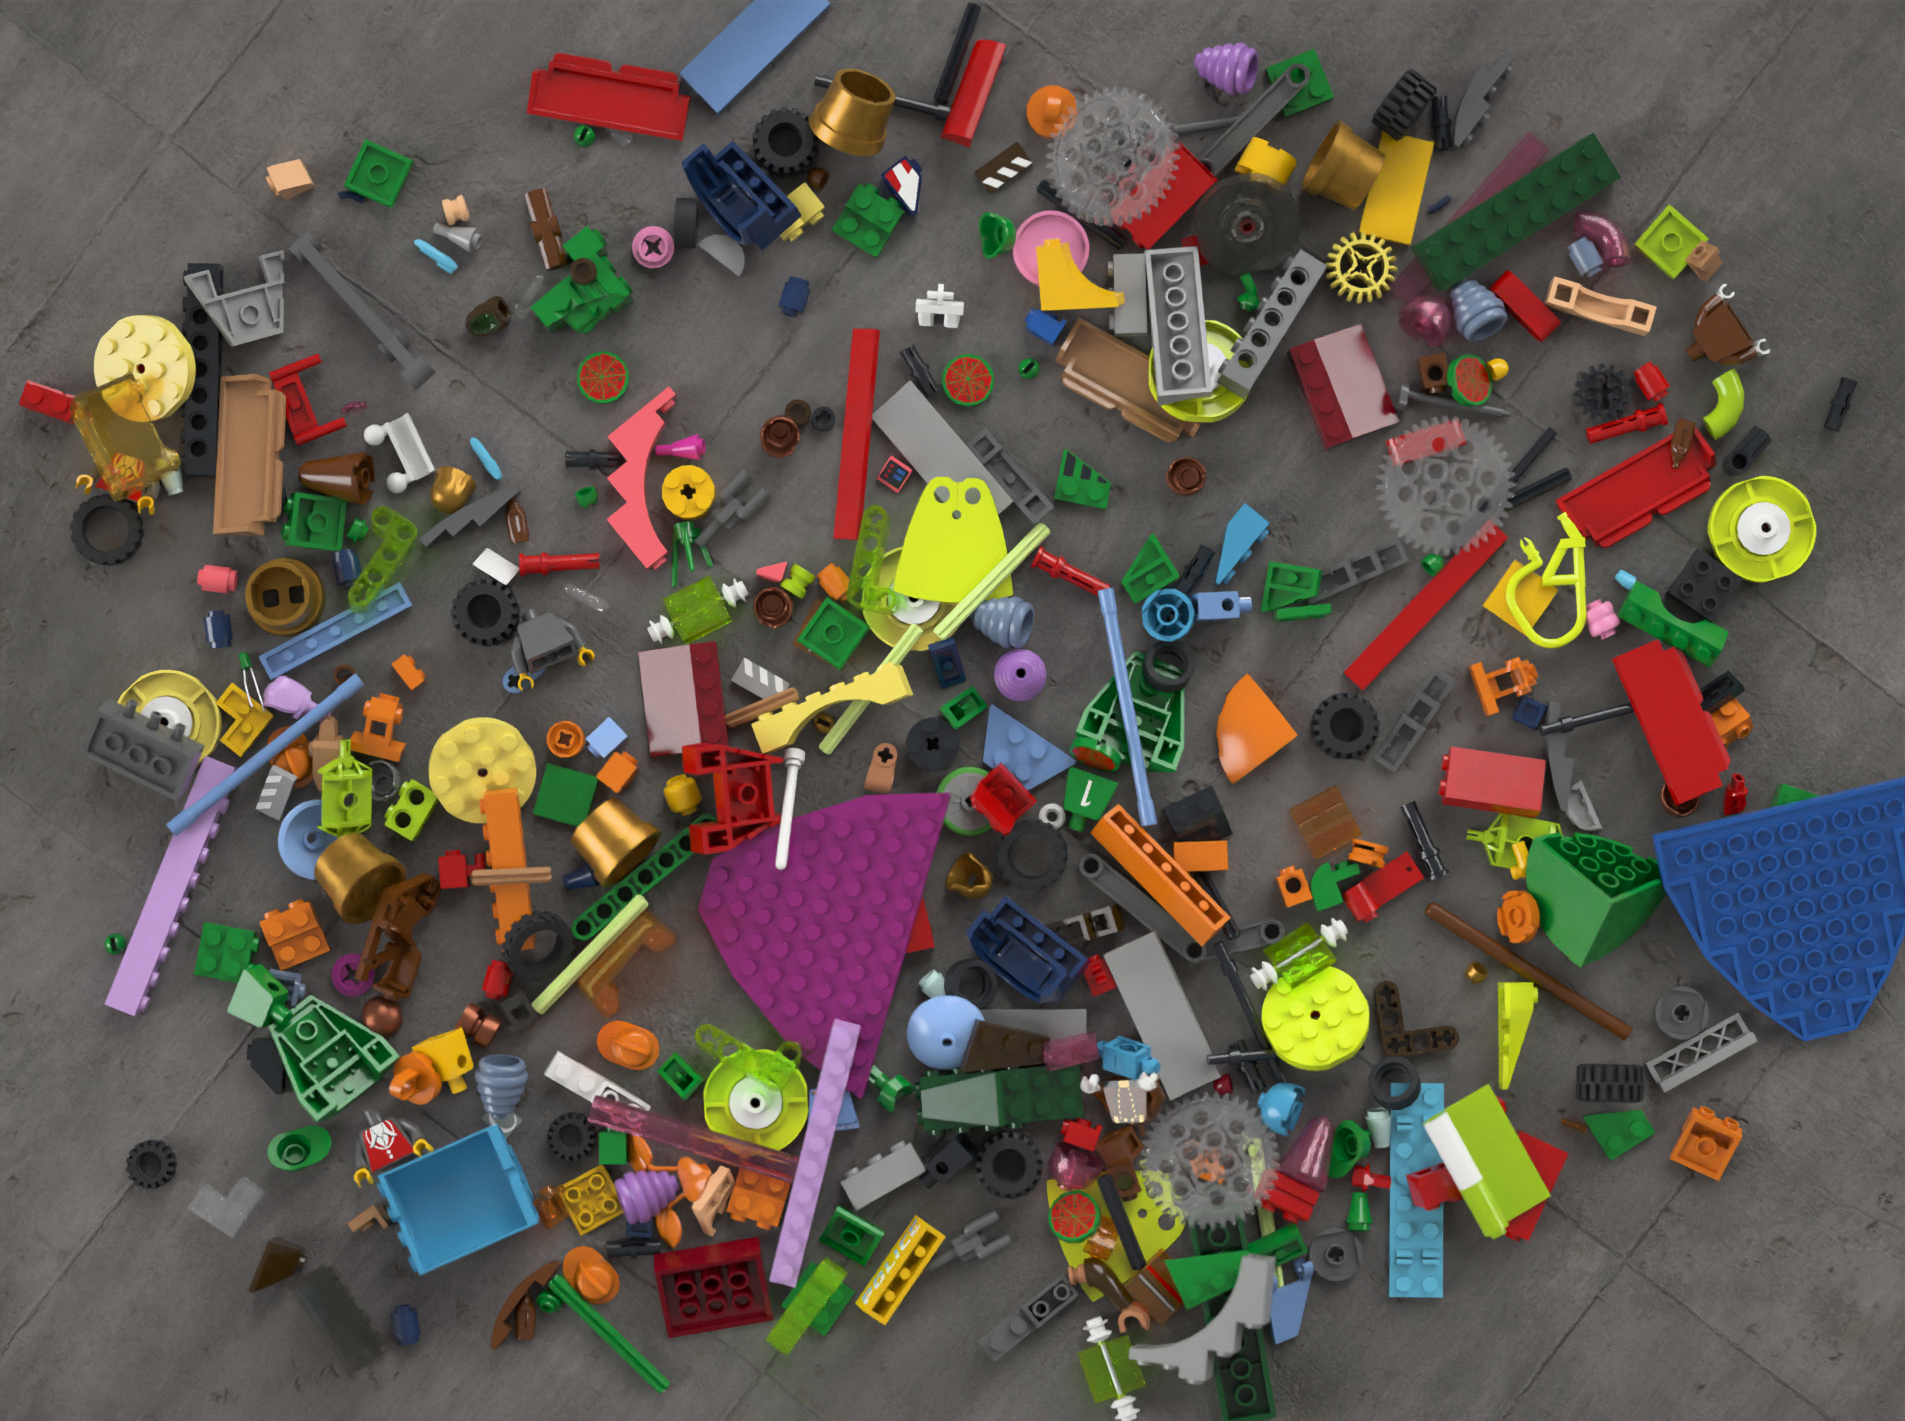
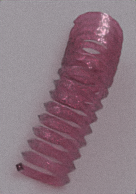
[340,401,367,413]

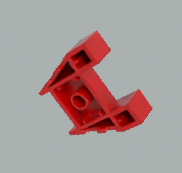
[682,742,783,855]

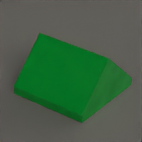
[819,1204,885,1267]

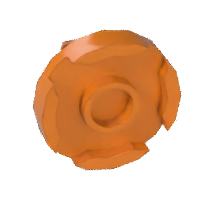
[1027,86,1079,139]
[1497,890,1541,943]
[389,1051,442,1105]

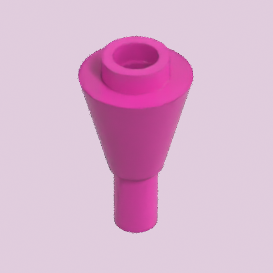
[656,434,706,460]

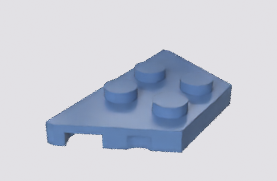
[983,704,1076,790]

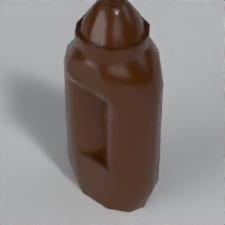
[1670,418,1695,469]
[505,497,529,544]
[515,1289,536,1340]

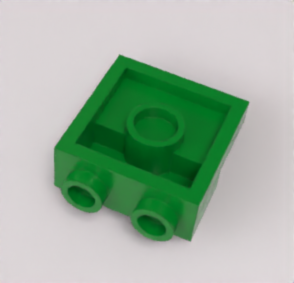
[832,183,904,259]
[281,492,347,552]
[194,922,260,983]

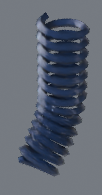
[338,191,364,204]
[1428,195,1451,214]

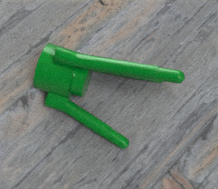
[671,521,713,588]

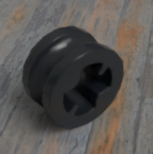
[812,406,835,432]

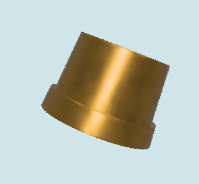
[809,69,895,156]
[1301,120,1385,210]
[245,558,326,637]
[570,798,662,888]
[314,833,406,924]

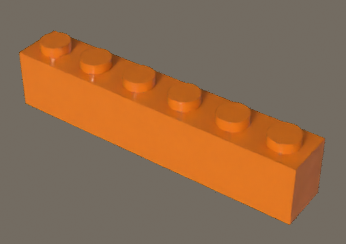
[480,787,536,952]
[1091,804,1231,946]

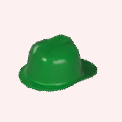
[1320,1120,1372,1179]
[267,1125,331,1172]

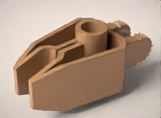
[309,715,345,791]

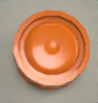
[546,721,585,758]
[1348,838,1389,868]

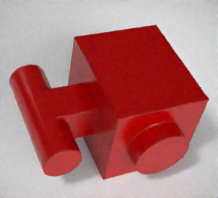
[438,850,486,889]

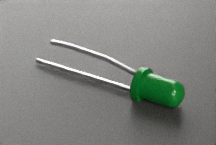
[239,652,265,712]

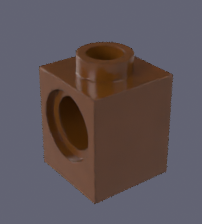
[1416,352,1448,394]
[1095,1125,1144,1168]
[1105,1162,1142,1202]

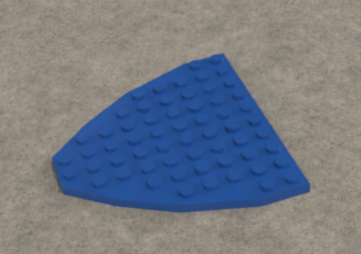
[1652,777,1905,1041]

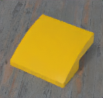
[1483,559,1558,635]

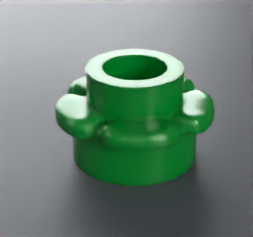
[346,517,369,543]

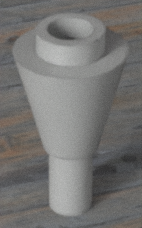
[433,223,483,253]

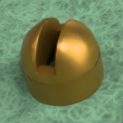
[813,712,835,734]
[1464,961,1488,984]

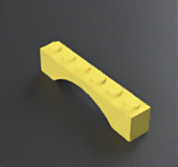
[751,662,913,754]

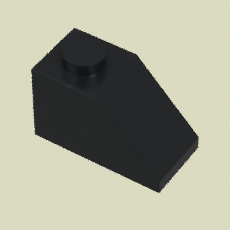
[247,1038,286,1095]

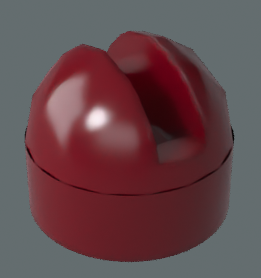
[1213,1073,1233,1095]

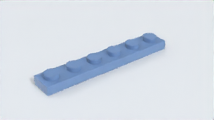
[259,582,413,680]

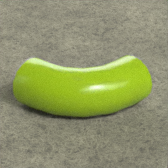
[1702,369,1744,440]

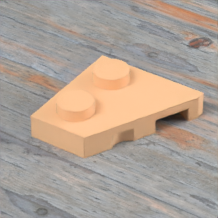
[692,1166,735,1237]

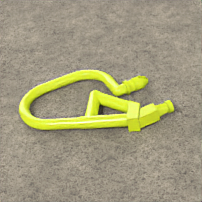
[1506,511,1586,648]

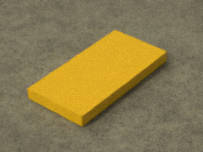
[1358,131,1434,246]

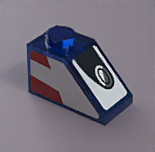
[880,155,923,220]

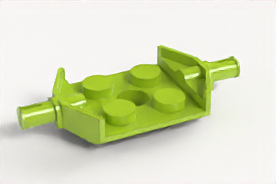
[317,739,372,839]
[1466,813,1563,868]

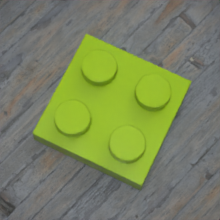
[1633,204,1709,280]

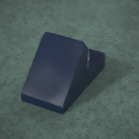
[928,637,967,689]

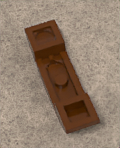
[491,1259,562,1351]

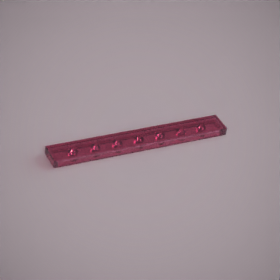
[1389,132,1548,306]
[587,1095,800,1183]

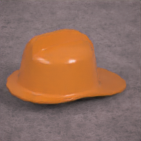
[267,726,313,789]
[597,1020,660,1070]
[562,1246,620,1304]

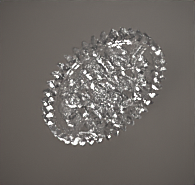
[1046,86,1180,227]
[1375,416,1516,556]
[1139,1091,1280,1230]

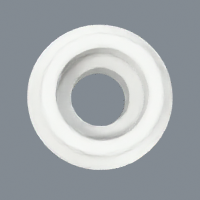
[1039,804,1065,829]

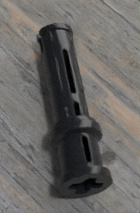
[1400,800,1450,882]

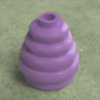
[1194,42,1259,95]
[994,649,1047,702]
[614,1170,679,1225]

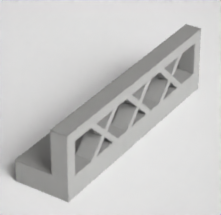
[1645,1012,1757,1093]

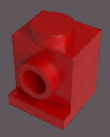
[1060,1117,1103,1152]

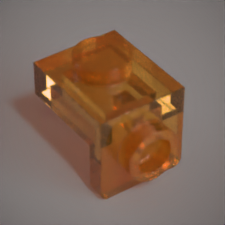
[532,1184,570,1229]
[1083,1215,1118,1260]

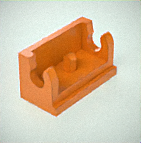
[1173,840,1228,872]

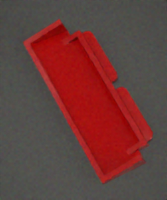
[527,53,692,141]
[1555,426,1716,548]
[1612,639,1730,805]

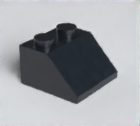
[1162,785,1233,842]

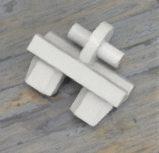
[915,284,964,328]

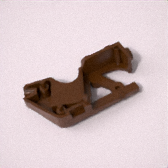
[354,873,442,1001]

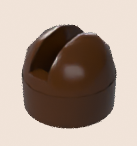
[807,167,829,190]
[334,664,355,685]

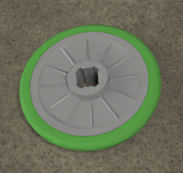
[937,767,992,836]

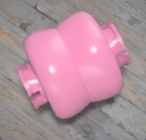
[1585,599,1620,639]

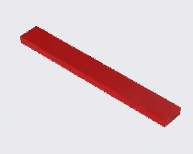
[833,329,880,541]
[1343,520,1508,691]

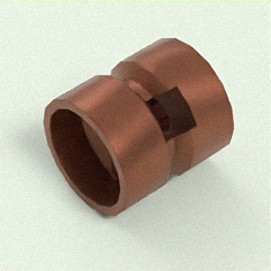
[454,1002,504,1050]

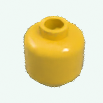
[663,774,702,816]

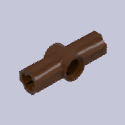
[524,188,569,271]

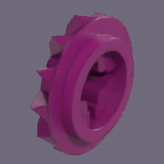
[331,954,375,996]

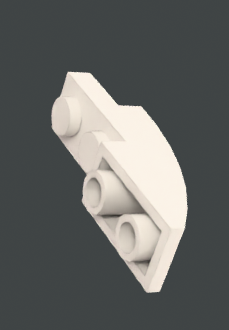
[544,1051,651,1129]

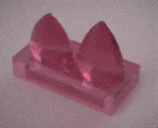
[1042,1031,1099,1071]

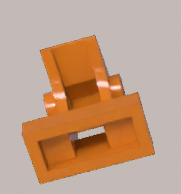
[1468,657,1538,716]
[349,693,406,762]

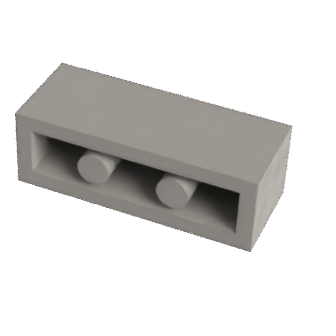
[1108,254,1147,337]
[841,1140,926,1211]

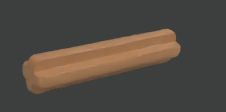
[725,687,800,728]
[472,867,552,886]

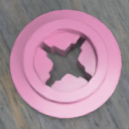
[632,226,674,269]

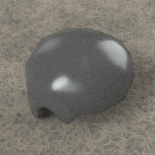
[369,760,402,803]

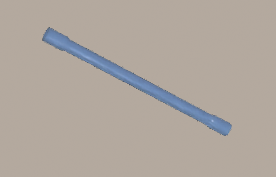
[1098,588,1157,827]
[166,673,366,836]

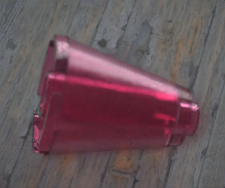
[1276,1115,1336,1193]

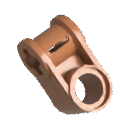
[864,743,898,794]

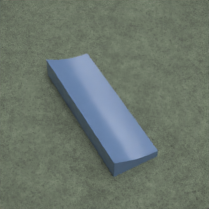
[680,0,831,115]

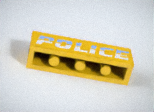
[855,1215,946,1325]

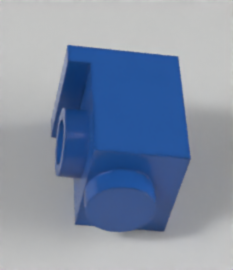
[1024,308,1067,346]

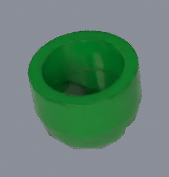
[574,125,595,147]
[1018,358,1039,380]
[575,486,598,509]
[1420,553,1444,577]
[104,933,127,955]

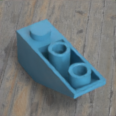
[1214,503,1269,586]

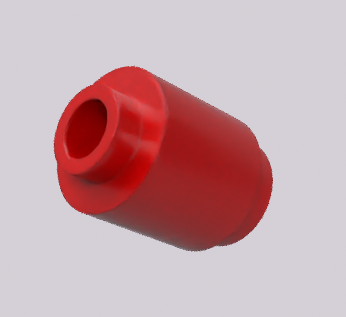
[1633,361,1670,402]
[481,959,514,1000]

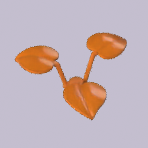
[627,1130,712,1249]

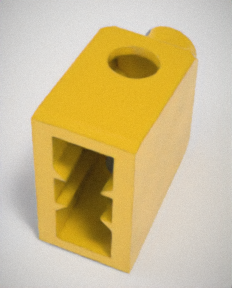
[412,1027,474,1094]

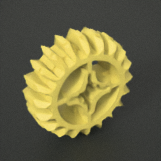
[1326,232,1397,304]

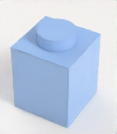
[586,717,629,759]

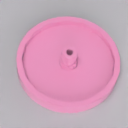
[1013,211,1089,286]

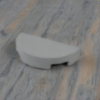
[698,235,745,278]
[1566,780,1602,831]

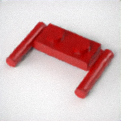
[269,353,347,446]

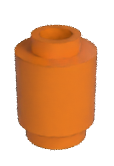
[817,563,855,603]

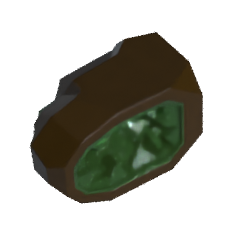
[465,296,511,336]

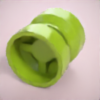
[780,563,816,599]

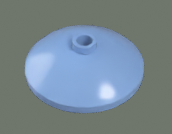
[278,800,337,880]
[907,995,985,1070]

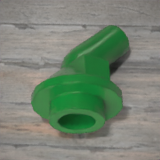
[1236,273,1260,312]
[536,1275,568,1313]

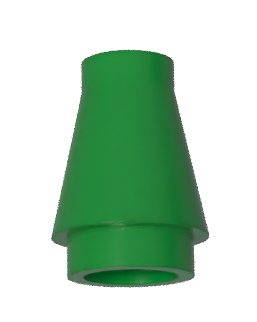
[1346,1192,1373,1232]

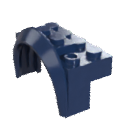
[681,141,802,250]
[966,895,1090,1005]

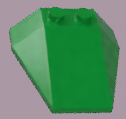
[1075,651,1185,773]
[269,995,400,1123]

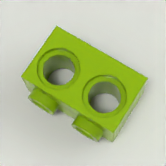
[384,779,439,841]

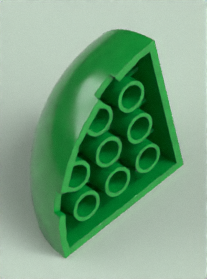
[1526,833,1667,968]

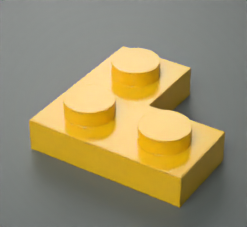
[216,683,275,757]

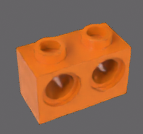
[596,751,640,794]

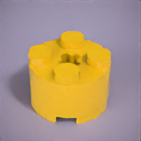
[1234,137,1297,195]
[662,465,716,520]

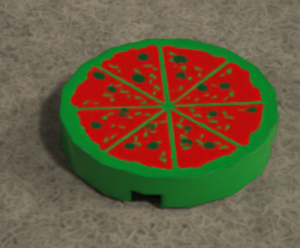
[577,351,629,404]
[942,354,994,407]
[1447,354,1492,407]
[1069,737,1122,772]
[1048,1191,1102,1244]

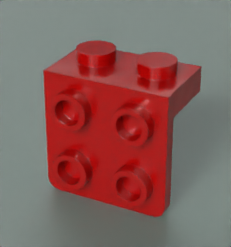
[970,762,1037,836]

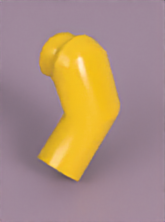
[1510,841,1529,880]

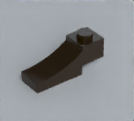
[1045,903,1125,945]

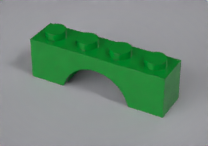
[1617,580,1729,668]

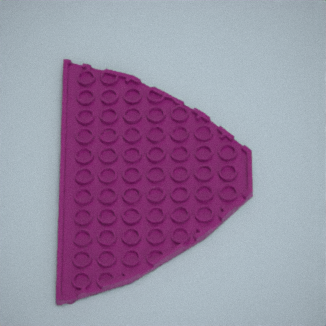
[698,792,952,1099]

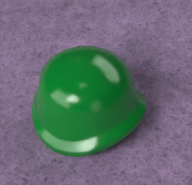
[979,212,1016,259]

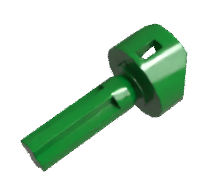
[869,1065,915,1115]

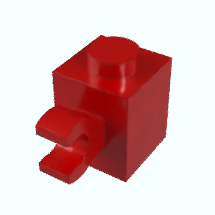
[1083,954,1118,997]

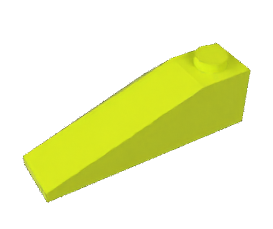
[1498,982,1538,1090]

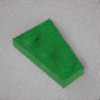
[1164,1250,1250,1309]

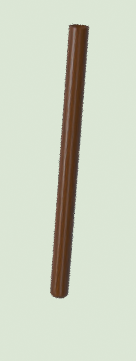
[1425,902,1632,1041]

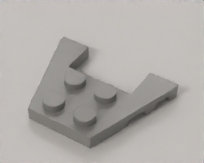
[184,250,284,347]

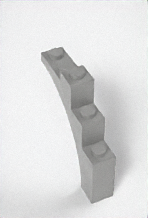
[1129,1254,1276,1385]

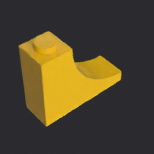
[1036,238,1125,311]

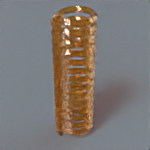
[1561,1117,1587,1134]

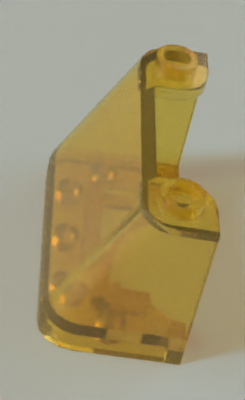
[70,372,181,502]

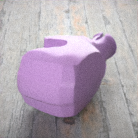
[263,676,332,723]

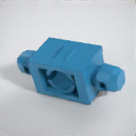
[1094,1035,1160,1080]

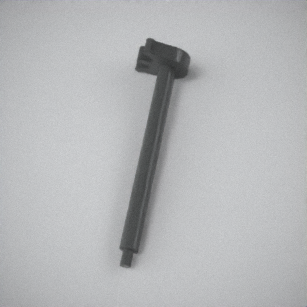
[1395,382,1511,417]

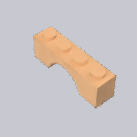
[1544,277,1657,336]

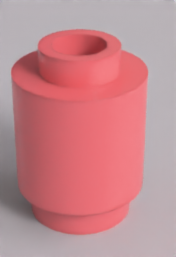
[197,565,238,594]

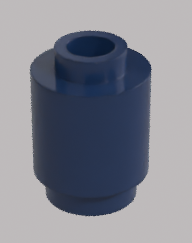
[778,276,810,318]
[332,549,364,589]
[203,610,233,649]
[390,1304,421,1345]

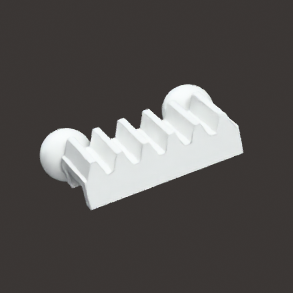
[364,413,436,493]

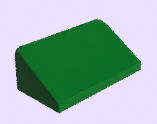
[1247,1223,1308,1268]

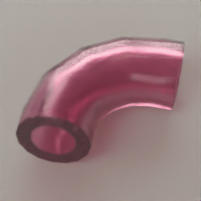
[1573,210,1631,267]

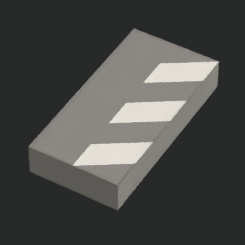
[731,658,790,699]
[256,765,298,821]

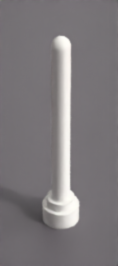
[776,748,805,870]

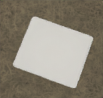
[473,548,519,585]

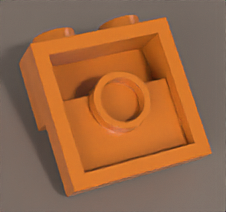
[259,899,332,971]
[1670,1106,1742,1181]
[726,1159,794,1230]

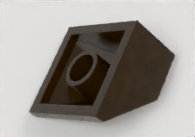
[248,1237,307,1293]

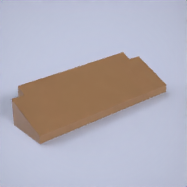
[1055,318,1202,443]
[213,374,286,536]

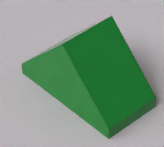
[939,685,988,730]
[657,1052,705,1101]

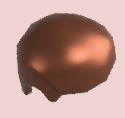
[760,415,800,458]
[1165,456,1207,497]
[753,587,794,628]
[1659,783,1700,818]
[362,996,403,1038]

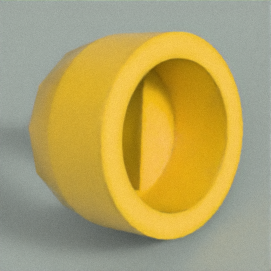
[1486,358,1509,382]

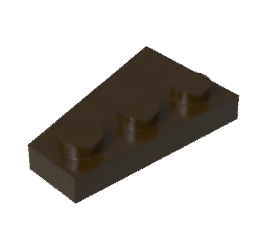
[960,1019,1051,1072]

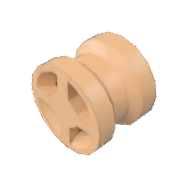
[442,195,470,226]

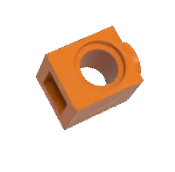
[1275,865,1313,908]

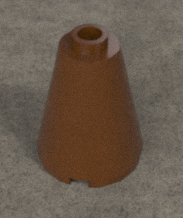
[298,452,375,505]

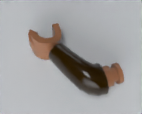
[1068,1257,1151,1333]

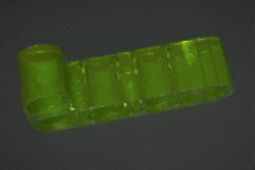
[847,505,900,615]
[348,506,417,614]
[695,1024,802,1092]
[765,1256,848,1356]

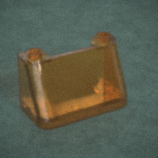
[577,908,681,1019]

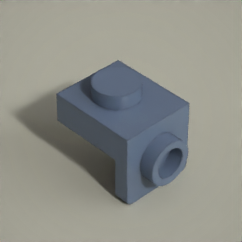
[270,969,306,1007]

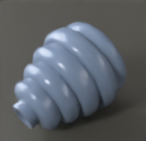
[1450,278,1507,342]
[970,596,1034,649]
[475,1054,528,1119]

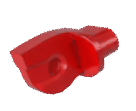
[1723,773,1748,815]
[1352,1164,1391,1192]

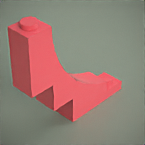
[607,387,677,570]

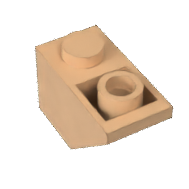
[266,159,314,200]

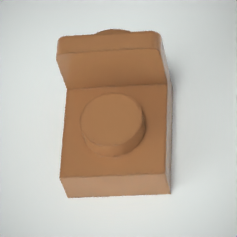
[1685,241,1723,282]
[347,1203,391,1232]

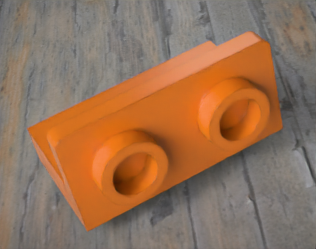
[1711,698,1753,749]

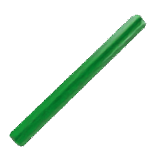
[548,1274,670,1394]

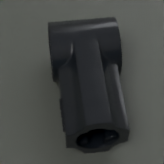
[1722,425,1772,476]

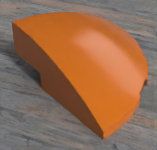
[1216,673,1298,784]

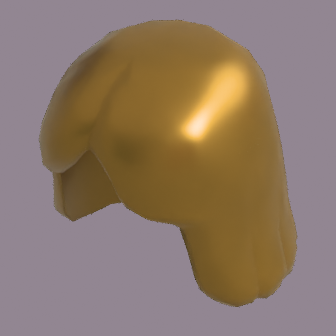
[430,466,477,514]
[945,852,993,900]

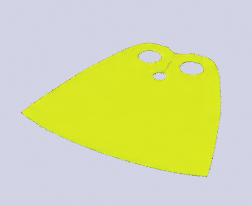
[893,477,1013,603]
[1047,1171,1185,1302]

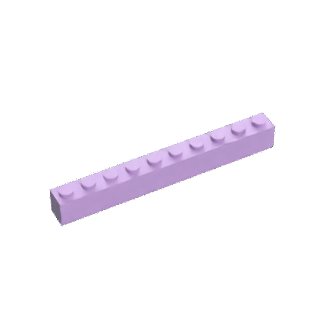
[105,756,238,1016]
[769,1019,861,1287]

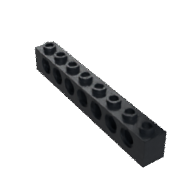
[180,263,224,478]

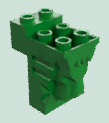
[530,226,634,335]

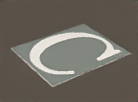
[482,1112,523,1138]

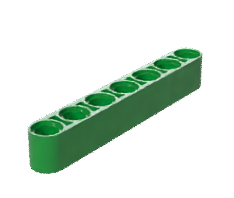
[572,814,717,940]

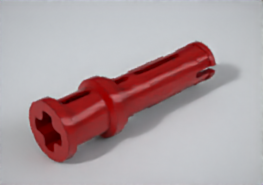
[1585,403,1668,445]
[1030,546,1110,596]
[519,552,600,577]

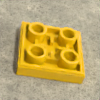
[556,1164,624,1236]

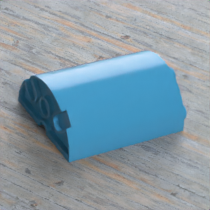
[377,1124,539,1275]

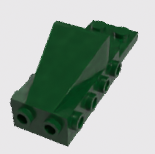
[915,1063,1084,1135]

